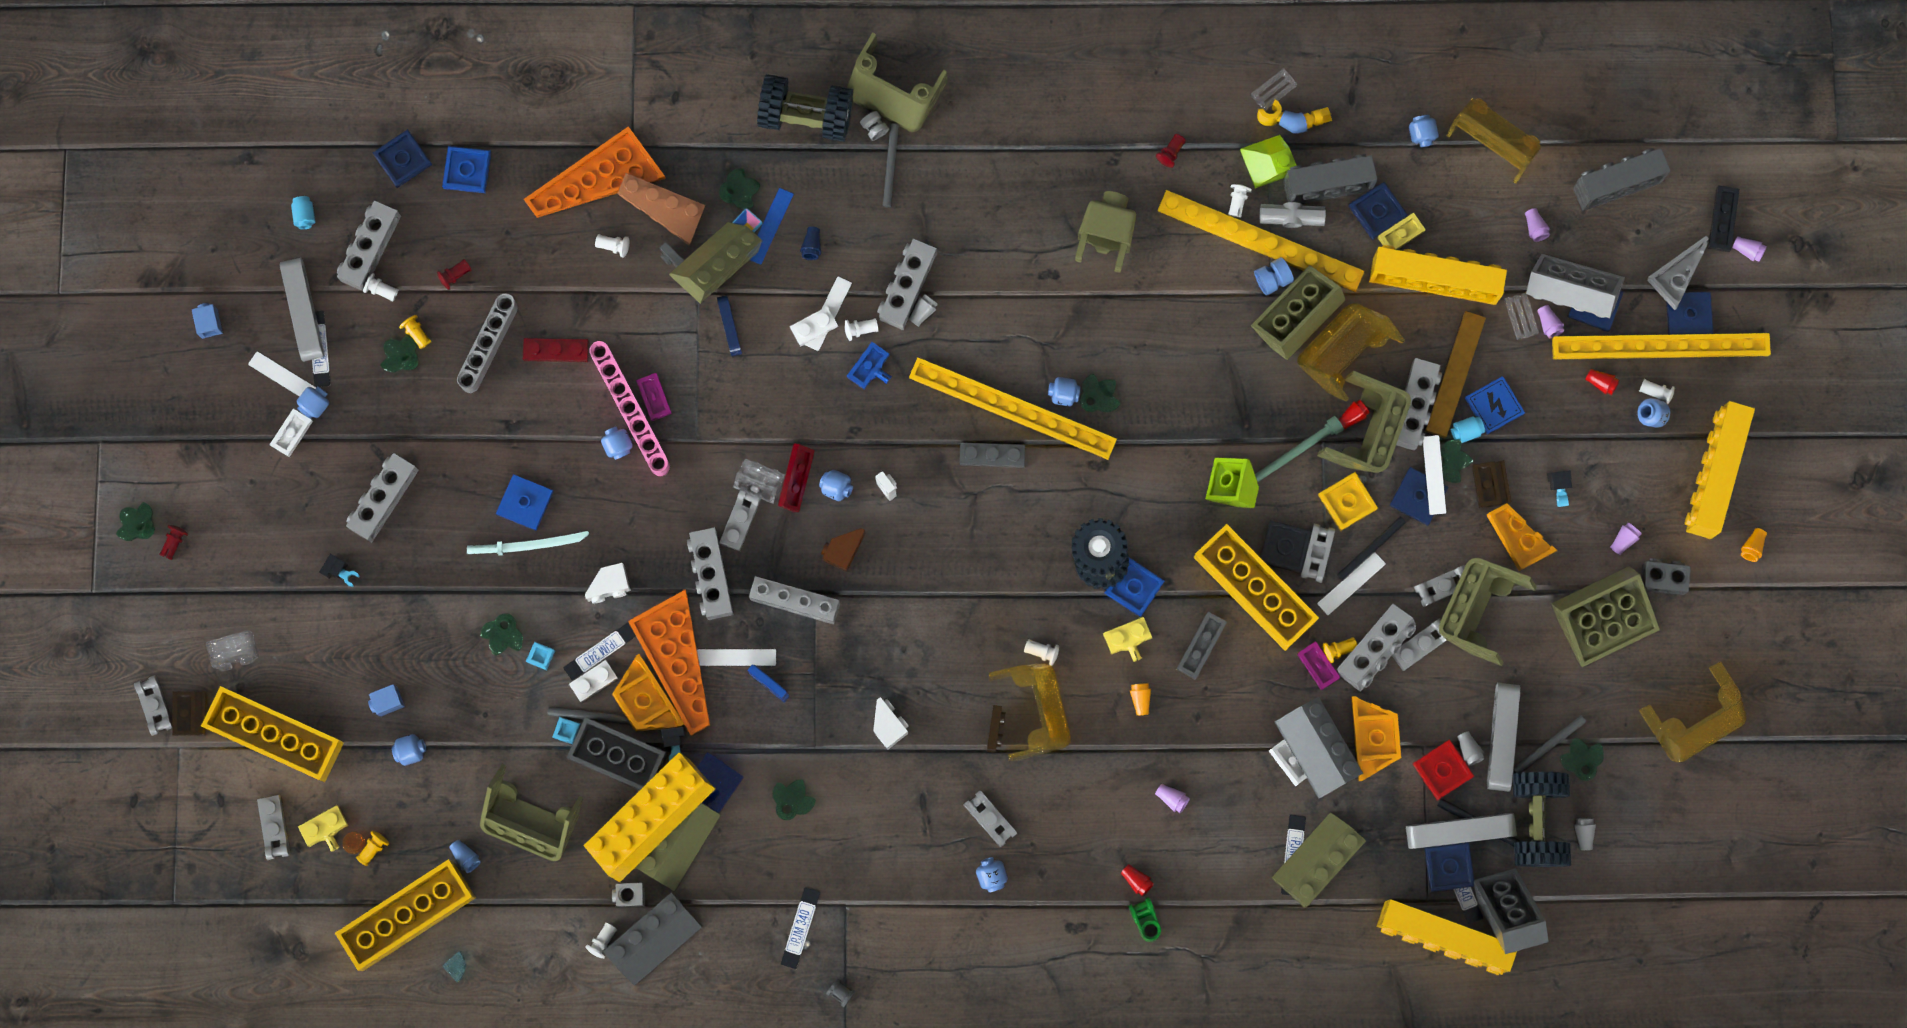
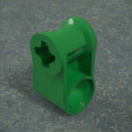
[1128,897,1161,942]

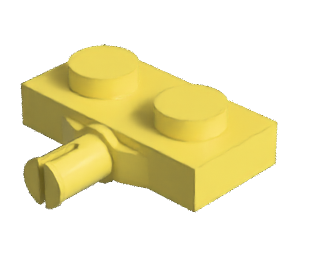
[1103,617,1152,662]
[298,805,349,852]

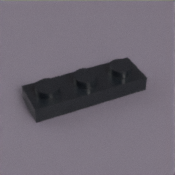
[1708,185,1740,252]

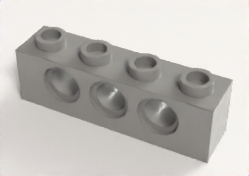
[337,201,401,291]
[877,239,937,330]
[1396,358,1442,451]
[346,453,419,543]
[687,527,734,620]
[749,576,840,624]
[1337,604,1416,692]

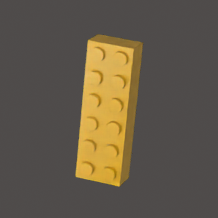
[1369,245,1507,305]
[1684,401,1755,539]
[1194,524,1319,651]
[201,686,344,782]
[583,752,715,882]
[335,859,476,971]
[1376,899,1517,975]

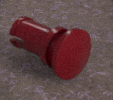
[1156,134,1186,168]
[437,259,472,290]
[159,525,188,560]

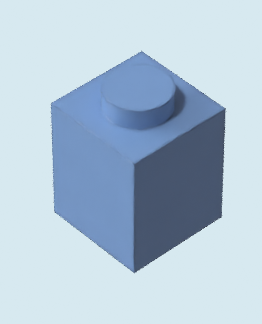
[192,303,223,339]
[368,684,405,717]

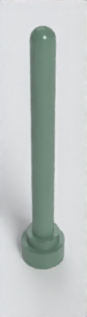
[1255,416,1344,482]

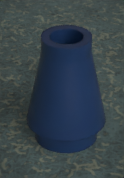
[800,227,821,260]

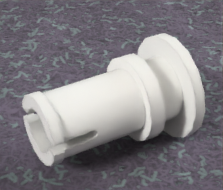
[1228,184,1252,218]
[595,234,630,258]
[363,273,399,302]
[845,318,878,341]
[1639,379,1675,404]
[1024,639,1059,666]
[586,923,618,959]

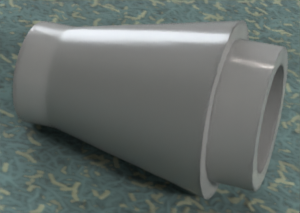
[908,294,938,327]
[1457,731,1485,766]
[1574,818,1596,850]

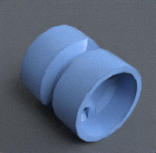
[1254,257,1294,295]

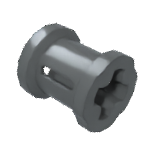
[826,978,855,1007]

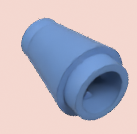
[449,840,480,873]

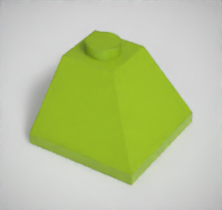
[1240,135,1297,188]
[1205,458,1259,508]

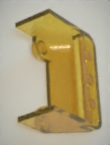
[1446,98,1541,184]
[1297,303,1405,402]
[1639,661,1746,763]
[988,663,1071,762]

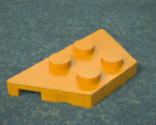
[612,654,684,731]
[1351,696,1401,782]

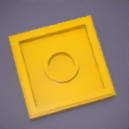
[1318,472,1378,531]

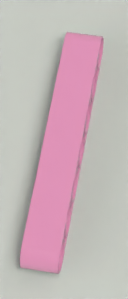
[590,341,670,476]

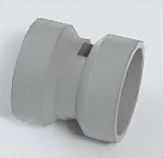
[860,111,889,141]

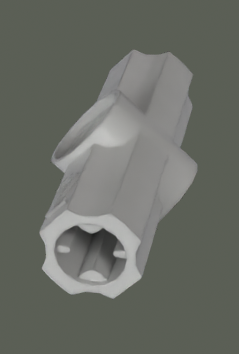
[1259,202,1326,228]

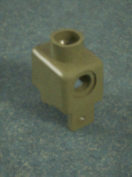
[1075,191,1136,273]

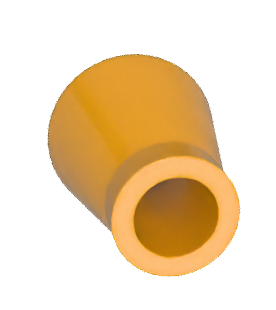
[1741,528,1767,562]
[1129,683,1151,715]

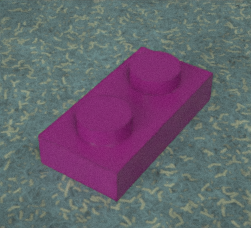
[636,373,672,421]
[1297,641,1340,691]

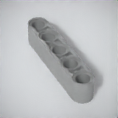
[280,257,324,362]
[457,293,518,393]
[1487,682,1520,792]
[1405,813,1517,849]

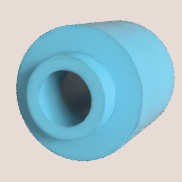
[291,196,315,229]
[1451,416,1485,443]

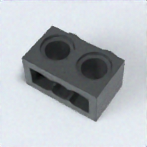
[1641,558,1691,595]

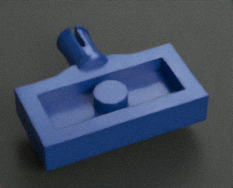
[847,342,892,390]

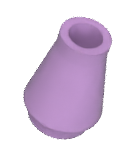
[1525,208,1550,242]
[1732,236,1767,262]
[1537,305,1564,338]
[1610,523,1642,555]
[1155,784,1190,813]

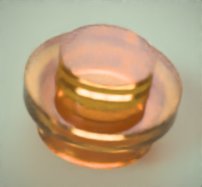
[342,832,365,854]

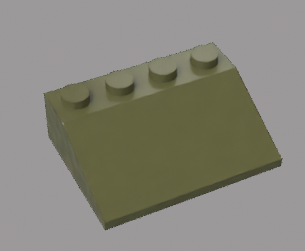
[1551,566,1660,667]

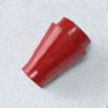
[1585,368,1620,395]
[1338,399,1370,430]
[1121,864,1154,896]

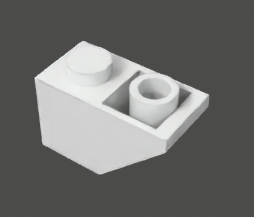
[585,563,631,604]
[873,697,909,750]

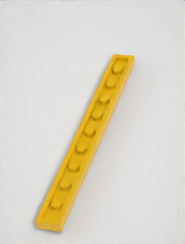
[1158,190,1364,292]
[1552,333,1771,359]
[909,357,1117,460]

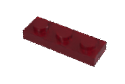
[523,338,589,362]
[778,444,815,512]

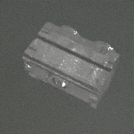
[733,459,785,504]
[206,630,259,671]

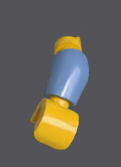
[1257,99,1332,134]

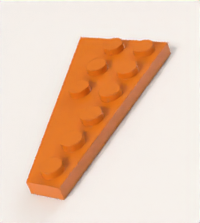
[524,127,665,218]
[628,589,710,736]

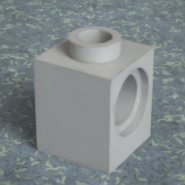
[612,883,645,907]

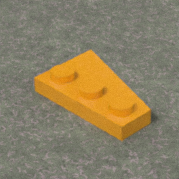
[1487,503,1558,571]

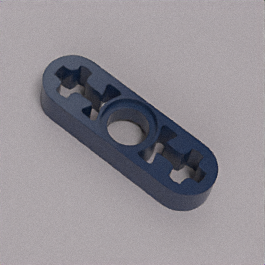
[717,295,742,357]

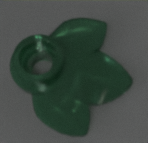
[719,168,760,209]
[380,335,419,373]
[1080,374,1120,413]
[1440,440,1473,483]
[116,502,155,541]
[480,613,523,656]
[1560,738,1604,781]
[772,779,816,820]

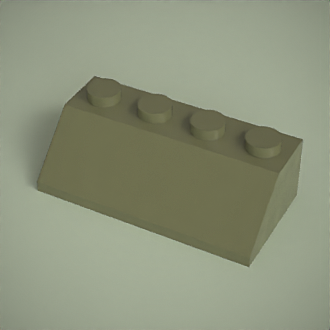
[669,222,762,304]
[1251,265,1346,360]
[635,803,721,891]
[1272,812,1366,908]

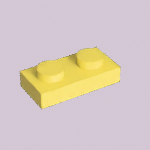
[1377,213,1426,250]

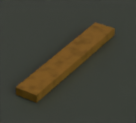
[1425,311,1486,439]

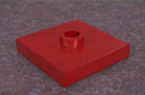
[1412,739,1474,800]

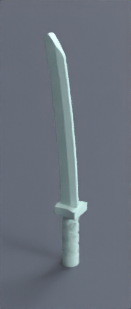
[467,531,589,555]

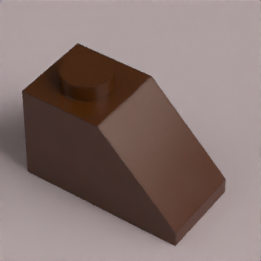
[821,528,866,572]

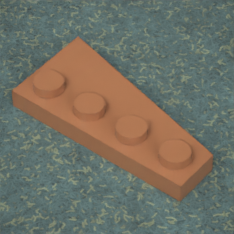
[618,173,705,245]

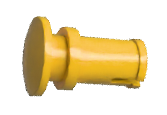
[399,315,431,349]
[1322,637,1357,664]
[356,831,389,866]

